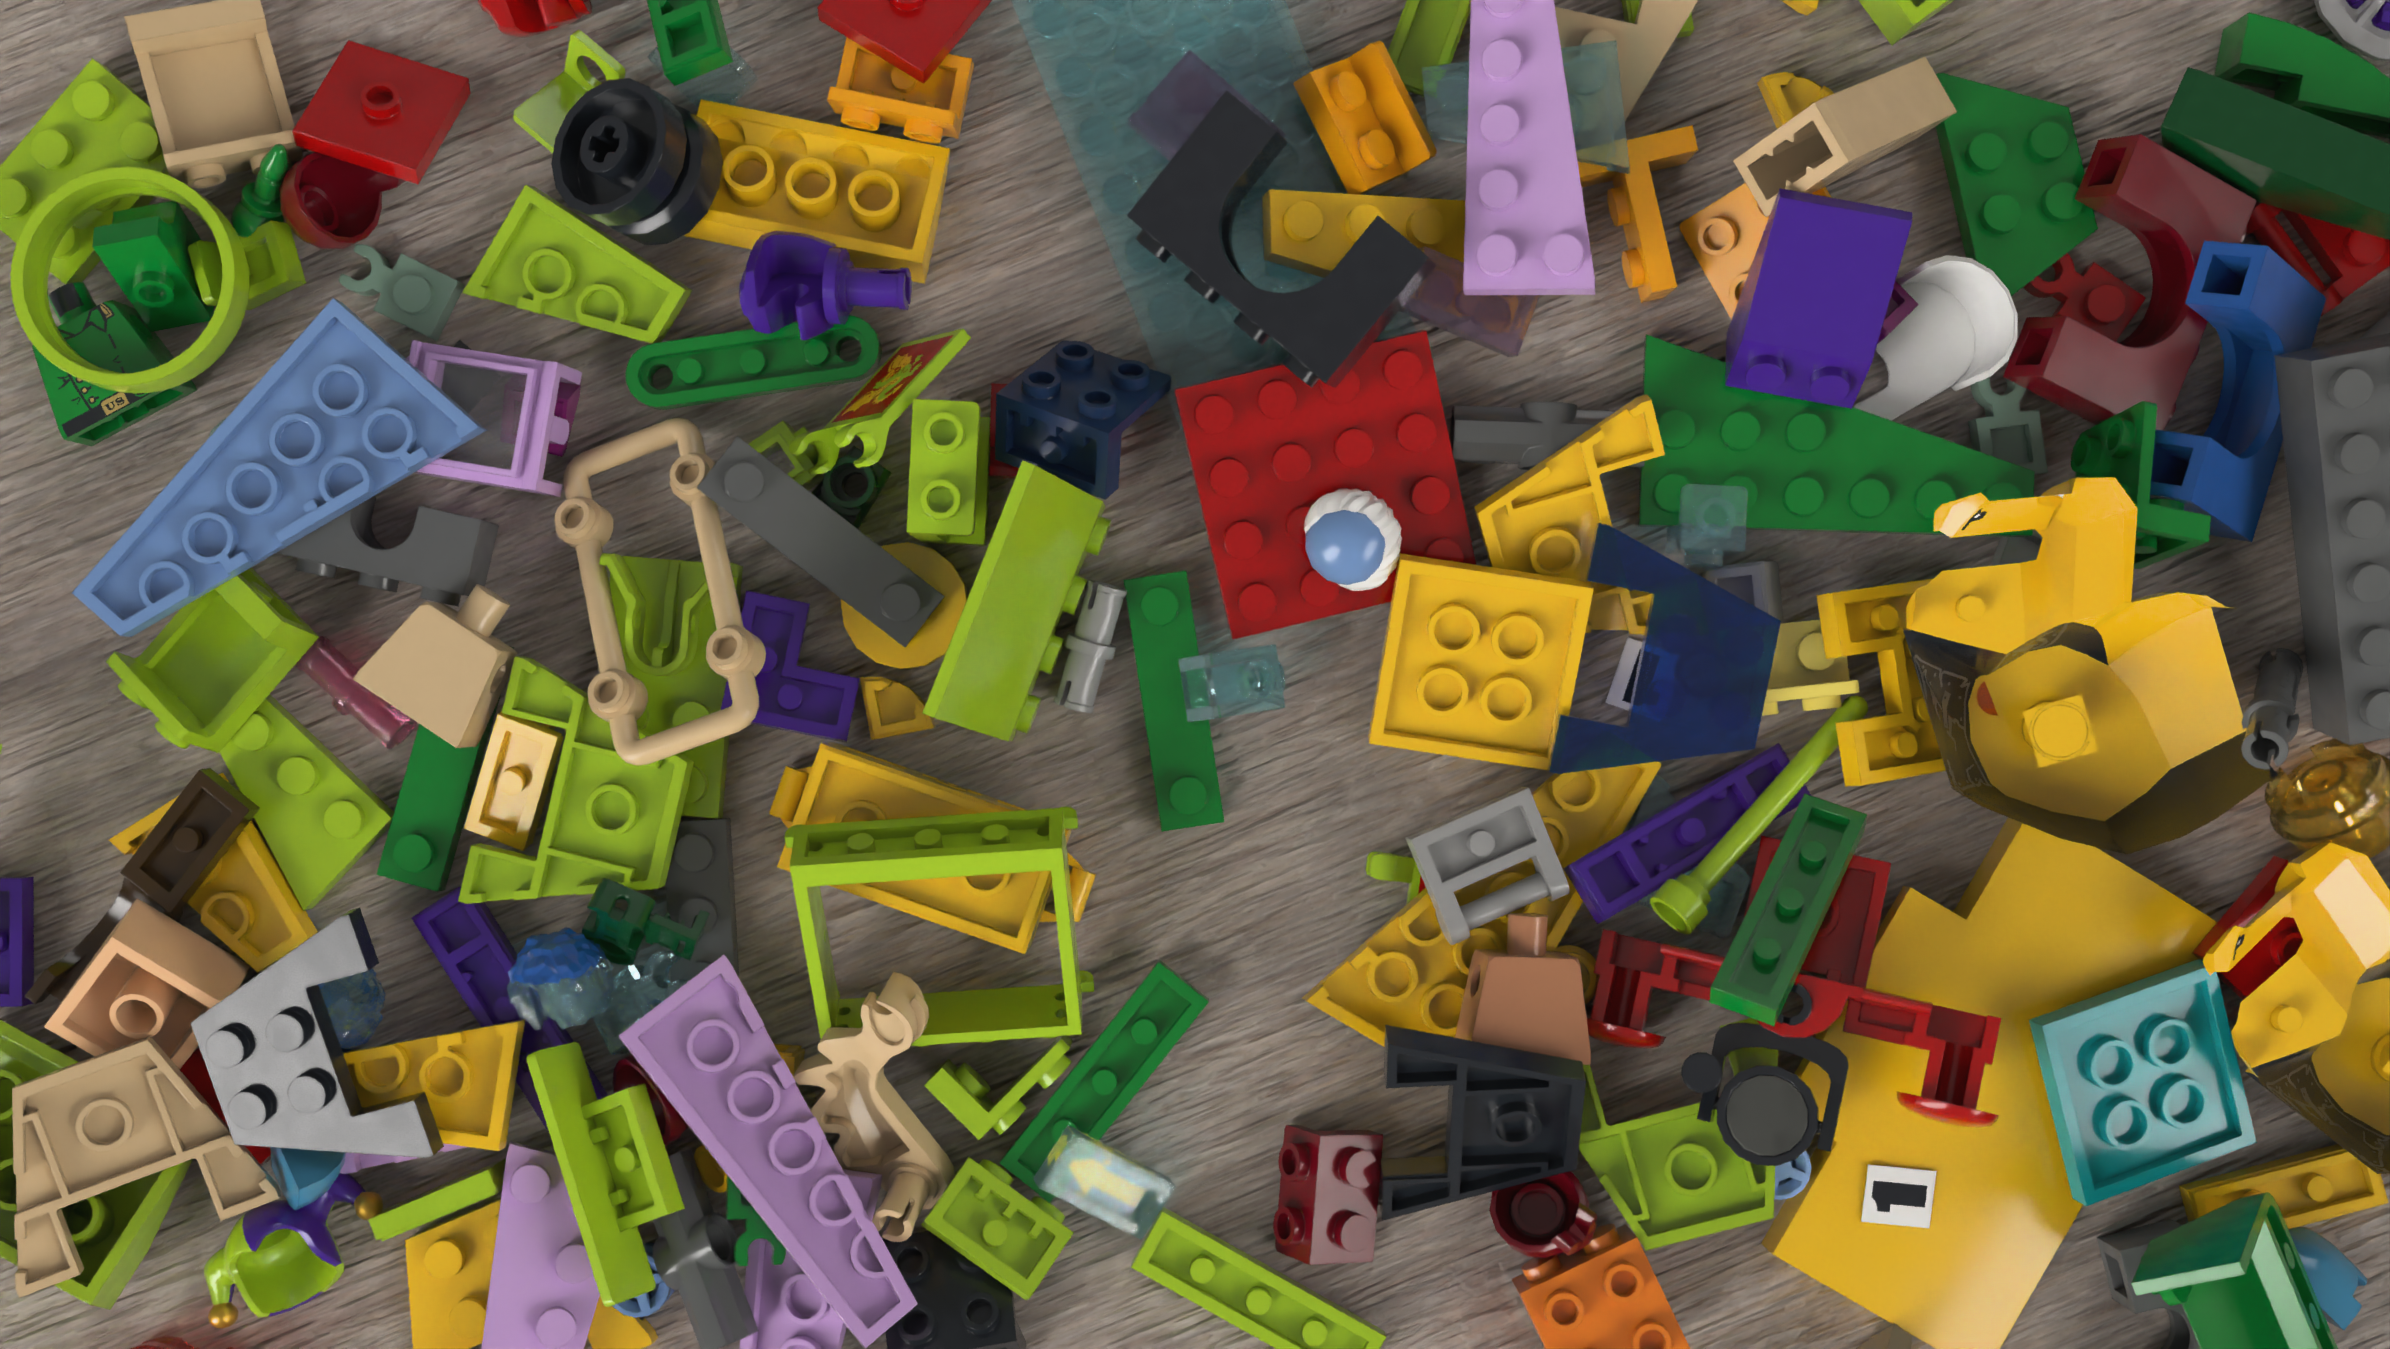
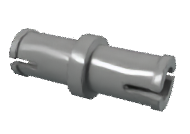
[1054,579,1127,713]

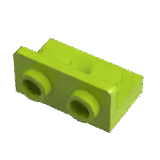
[921,1157,1074,1300]

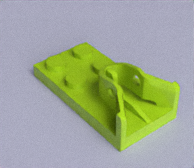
[599,553,743,819]

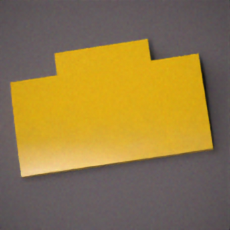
[1761,817,2217,1349]

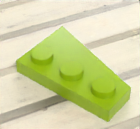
[462,185,693,344]
[220,694,394,911]

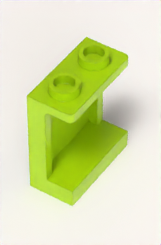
[907,399,990,546]
[106,568,319,753]

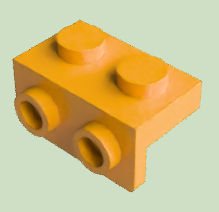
[827,37,974,144]

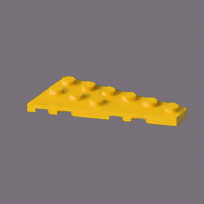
[1302,731,1662,1047]

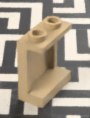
[124,0,303,188]

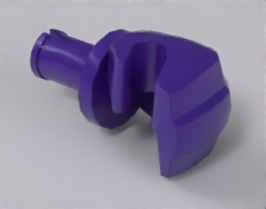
[739,231,912,340]

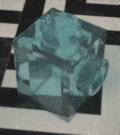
[1178,644,1285,722]

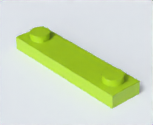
[1131,1207,1386,1349]

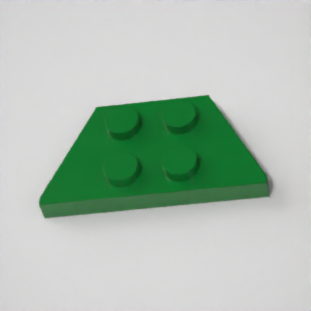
[1935,73,2098,296]

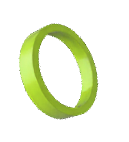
[10,166,250,394]

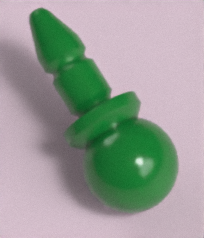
[231,144,288,237]

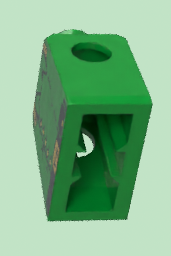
[32,282,197,446]

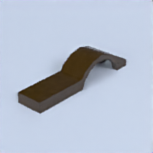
[25,768,260,1004]

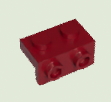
[1273,1125,1383,1265]

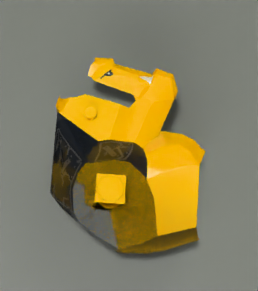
[1903,477,2278,854]
[2202,843,2390,1174]

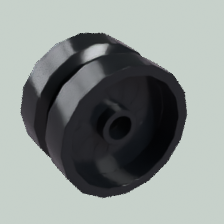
[551,78,723,245]

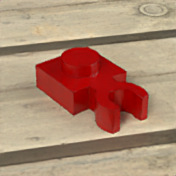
[2024,253,2146,342]

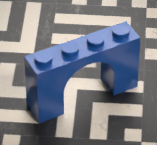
[2150,241,2326,542]

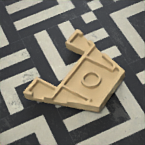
[12,1036,281,1298]

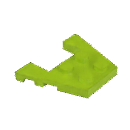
[458,656,694,904]
[1579,1018,1778,1250]

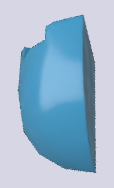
[270,1147,346,1210]
[2288,1227,2367,1330]

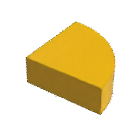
[1757,72,1834,129]
[860,677,936,740]

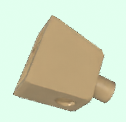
[353,584,517,748]

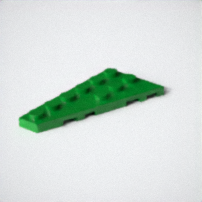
[1638,334,2035,537]

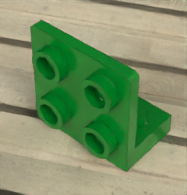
[2071,401,2211,569]

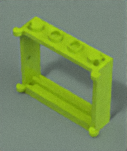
[784,807,1094,1047]

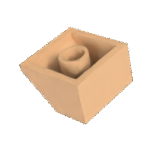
[44,898,251,1070]

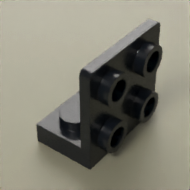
[882,1231,1026,1349]

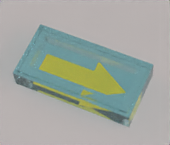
[1033,1125,1176,1240]

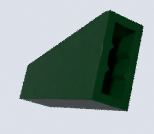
[2161,67,2390,240]

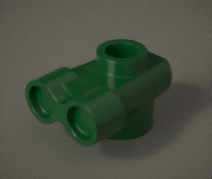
[811,445,892,529]

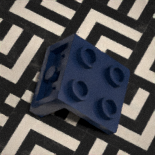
[995,340,1171,500]

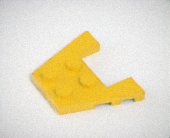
[1474,394,1709,636]
[405,1198,658,1349]

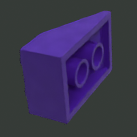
[1725,188,1912,409]

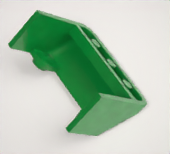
[2131,1192,2338,1349]

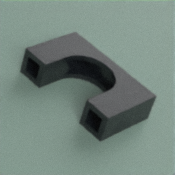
[1127,90,1437,388]

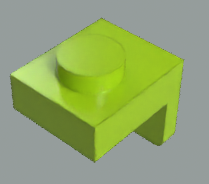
[188,220,306,310]

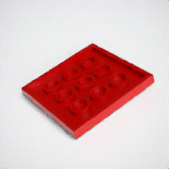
[1173,330,1476,640]

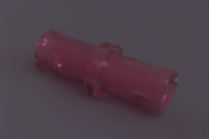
[295,635,417,749]

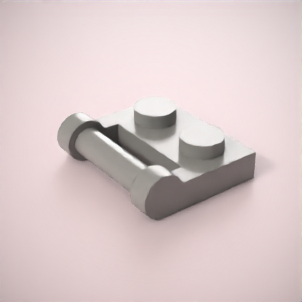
[1406,787,1570,946]

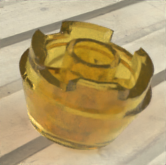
[2264,739,2390,859]

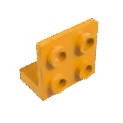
[1679,182,1832,320]

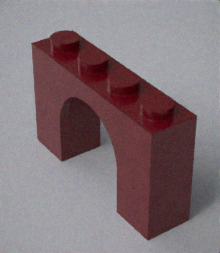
[2003,134,2257,431]

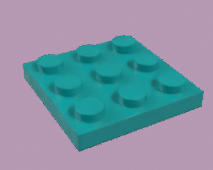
[2029,959,2257,1206]

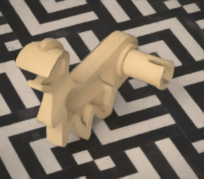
[793,972,955,1242]

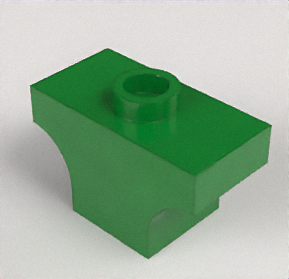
[92,201,214,332]

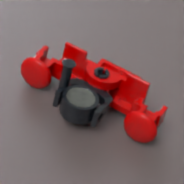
[1587,836,2001,1166]

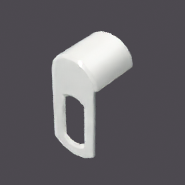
[1853,255,2018,421]

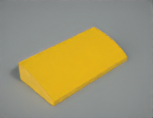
[683,99,950,284]

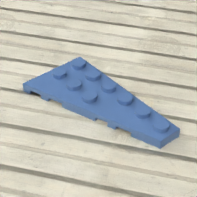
[72,298,487,637]

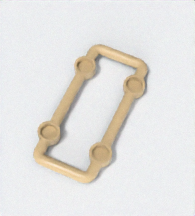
[554,417,766,766]

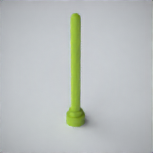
[1650,695,1868,935]

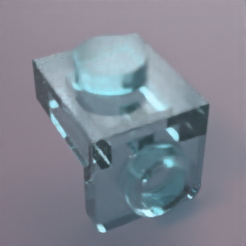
[1666,484,1748,567]

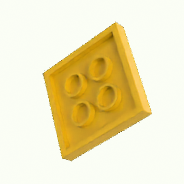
[1368,553,1594,772]

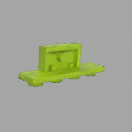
[527,1042,685,1307]

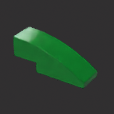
[2214,12,2390,139]

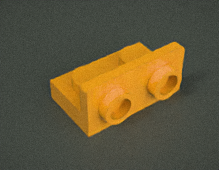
[1293,40,1437,194]

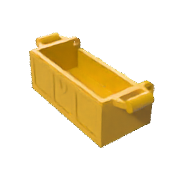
[769,742,1096,954]

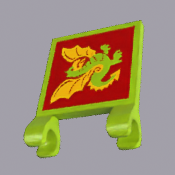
[789,328,971,476]

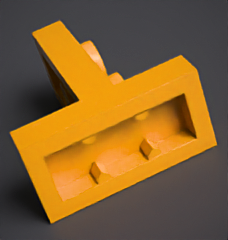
[1576,125,1698,303]

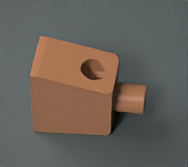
[1455,913,1591,1065]

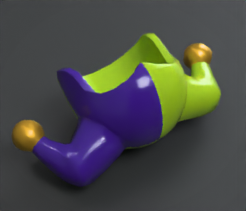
[204,1173,383,1328]

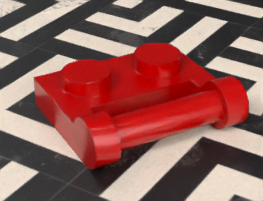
[2246,202,2390,316]

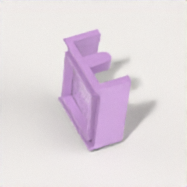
[406,340,582,497]

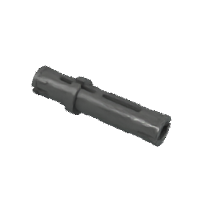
[2241,648,2304,770]

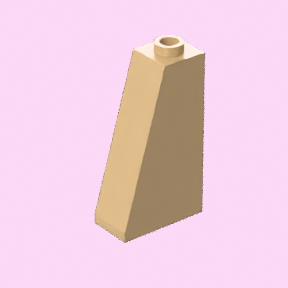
[1733,57,1957,217]

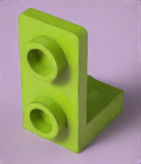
[924,1036,1073,1140]

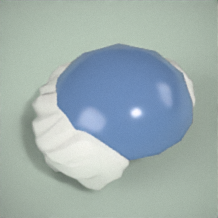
[1304,488,1402,591]

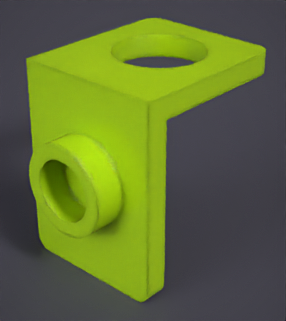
[513,30,626,153]

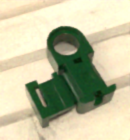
[582,878,710,966]

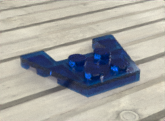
[1548,523,1781,774]

